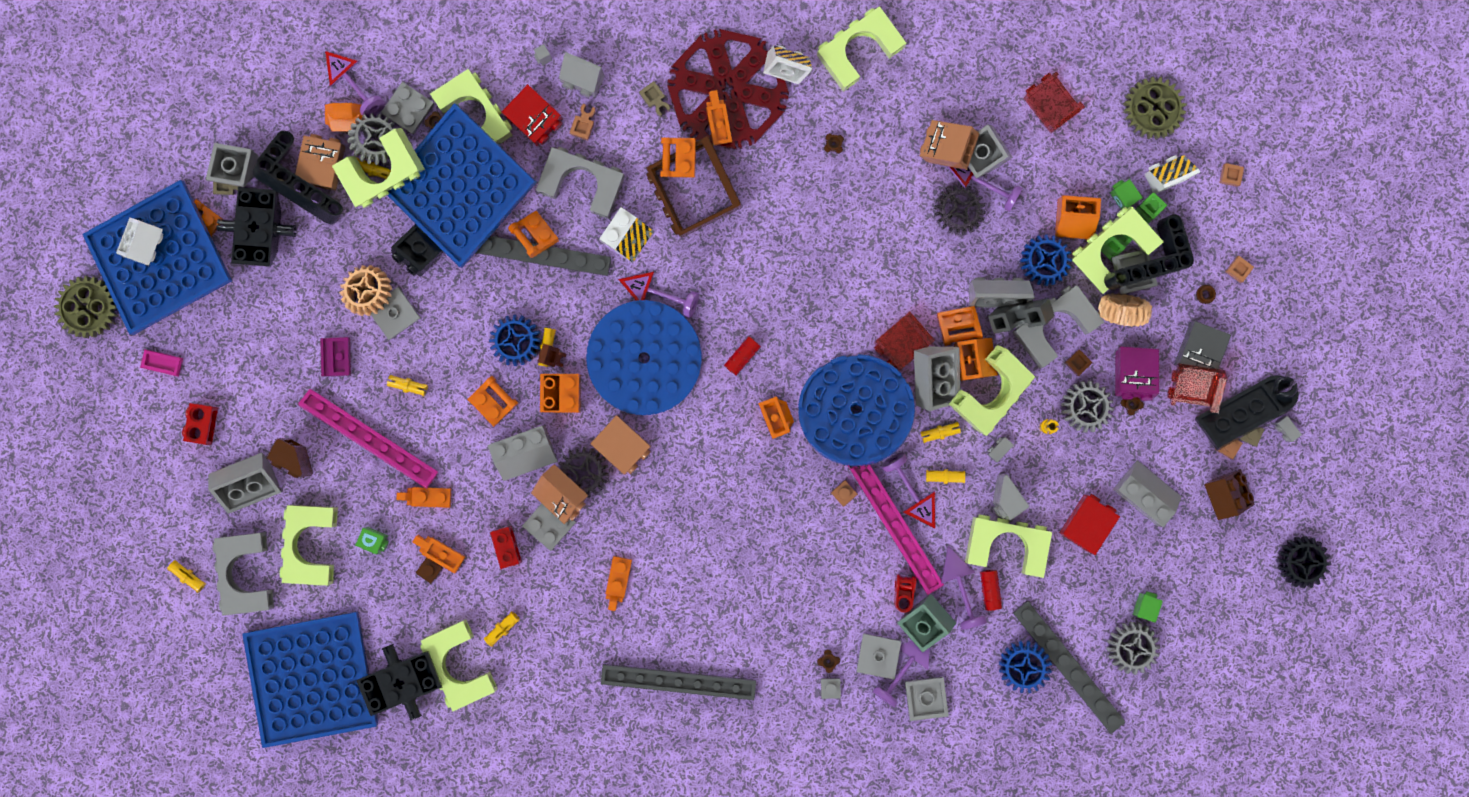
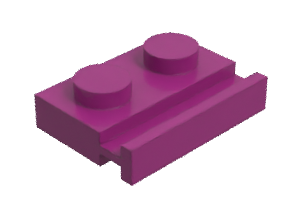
[320,337,351,377]

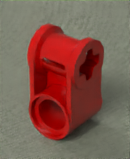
[894,574,916,613]

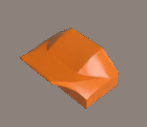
[325,103,362,132]
[758,397,794,439]

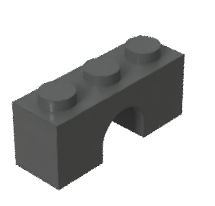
[988,298,1055,334]

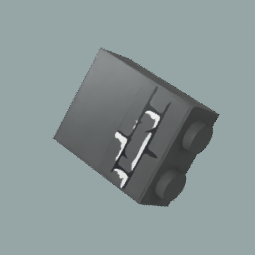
[1174,321,1231,381]

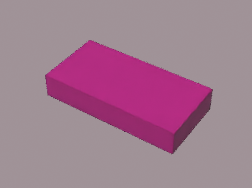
[140,349,183,377]

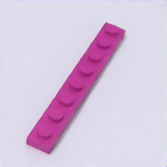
[298,389,438,489]
[847,465,944,595]

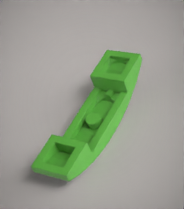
[1101,192,1167,262]

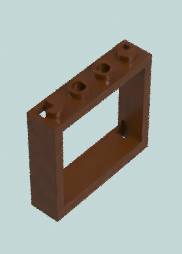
[646,136,743,238]

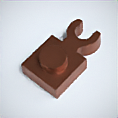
[538,344,566,367]

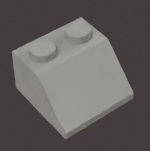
[559,52,605,98]
[969,124,1013,179]
[205,143,260,187]
[993,474,1030,520]

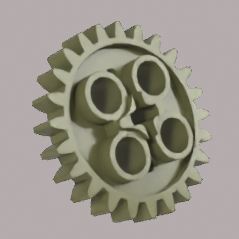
[1122,77,1187,140]
[54,276,118,338]

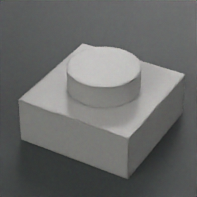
[821,678,841,699]

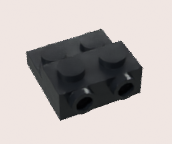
[391,224,443,277]

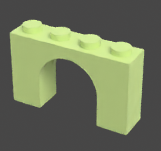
[817,6,906,92]
[430,69,513,144]
[332,128,425,208]
[1071,207,1163,294]
[949,345,1035,436]
[280,505,338,586]
[965,514,1052,578]
[420,619,498,711]

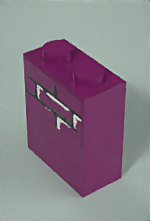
[1115,347,1159,401]

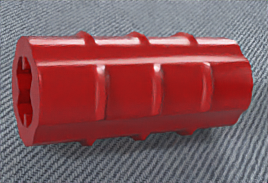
[724,336,761,376]
[980,569,1002,611]

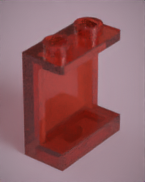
[1023,71,1085,134]
[873,312,935,371]
[1167,363,1227,413]

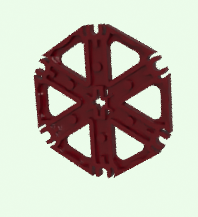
[667,29,789,150]

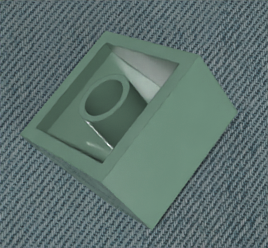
[897,594,956,652]

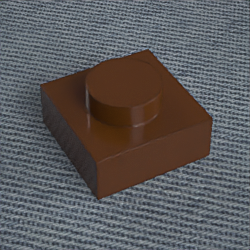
[1064,349,1092,376]
[416,557,443,584]

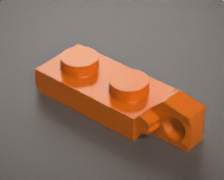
[706,90,732,146]
[396,487,452,508]
[412,535,466,573]
[605,556,632,611]

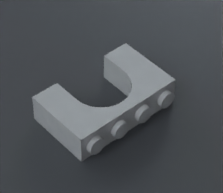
[536,147,625,219]
[1012,285,1104,369]
[212,532,274,616]

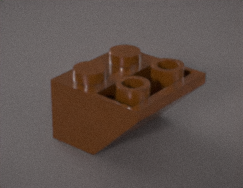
[266,438,313,478]
[1204,469,1255,520]

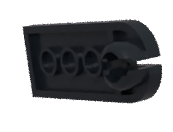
[1195,375,1299,451]

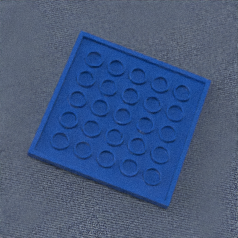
[387,103,537,268]
[82,180,232,335]
[242,611,378,748]

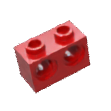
[182,403,219,445]
[490,526,522,570]

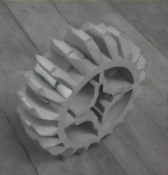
[347,113,397,166]
[1061,381,1114,433]
[1106,622,1160,675]

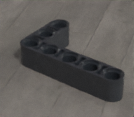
[253,130,343,224]
[1104,214,1194,290]

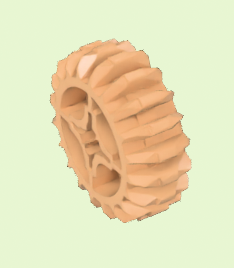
[339,265,392,316]
[1098,293,1152,327]

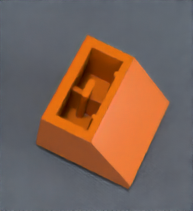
[1055,195,1101,240]
[954,338,998,381]
[540,374,581,413]

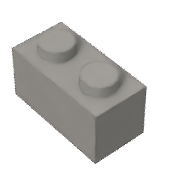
[533,44,553,66]
[1274,416,1302,442]
[987,437,1013,463]

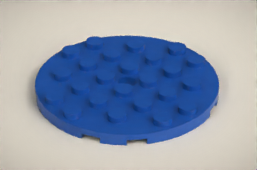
[586,300,702,415]
[798,354,915,466]

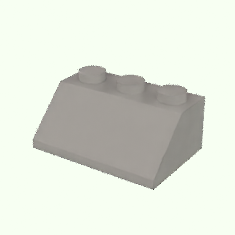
[969,277,1034,308]
[914,347,960,411]
[488,425,558,481]
[208,453,281,514]
[1113,460,1182,527]

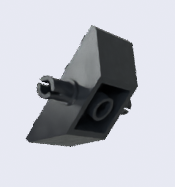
[216,187,297,267]
[356,644,443,721]

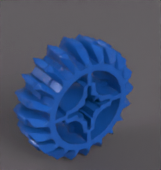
[1019,234,1072,286]
[489,314,541,366]
[999,641,1052,693]

